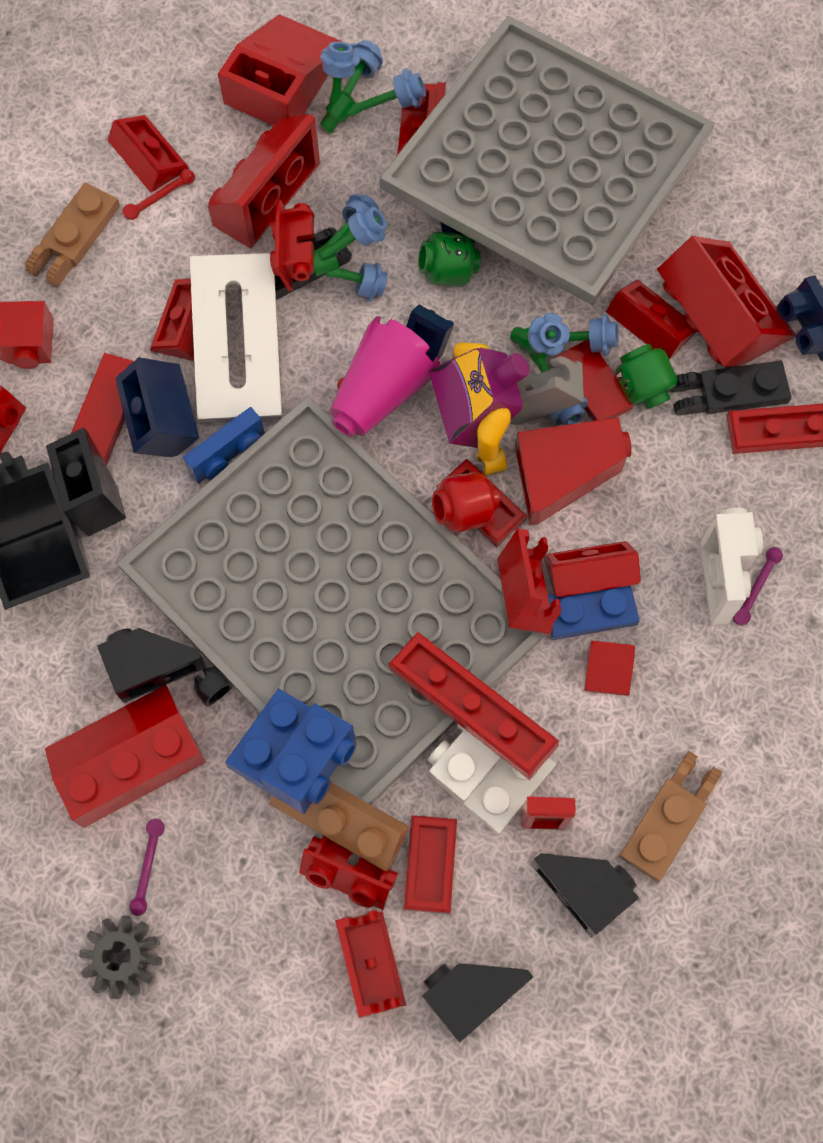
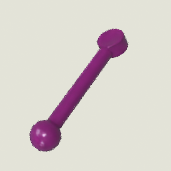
[733,547,783,626]
[129,819,165,916]

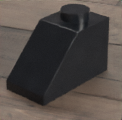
[46,427,126,537]
[97,628,206,703]
[531,853,639,938]
[422,963,533,1043]

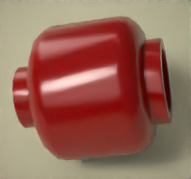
[432,472,500,533]

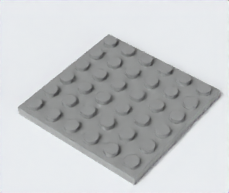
[380,16,715,306]

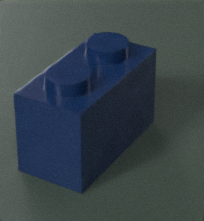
[115,357,199,457]

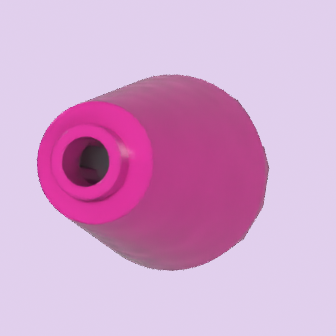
[330,316,440,437]

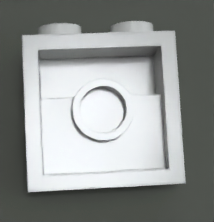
[700,508,763,625]
[428,724,557,836]

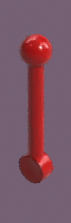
[122,169,195,220]

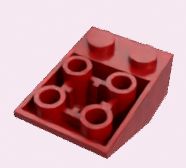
[218,14,343,126]

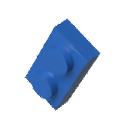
[182,406,265,484]
[548,586,639,640]

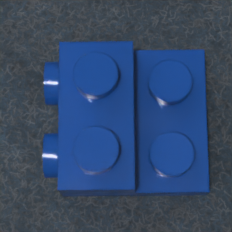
[225,688,357,814]

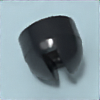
[194,667,233,707]

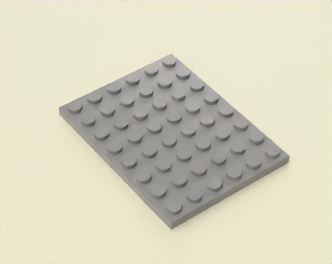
[117,396,547,805]

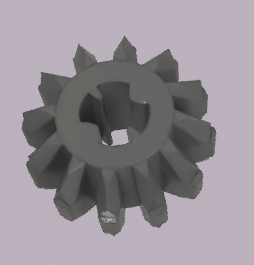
[79,915,162,1000]

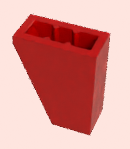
[515,417,632,525]

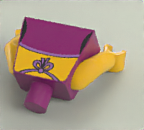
[429,342,530,476]

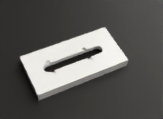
[190,253,282,423]

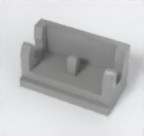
[510,356,584,425]

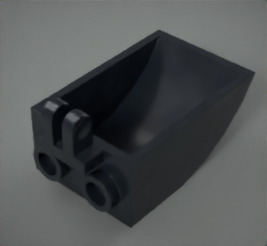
[0,451,90,610]

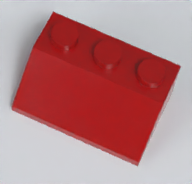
[208,114,320,249]
[656,236,796,367]
[45,685,206,828]

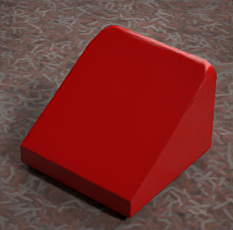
[584,641,635,696]

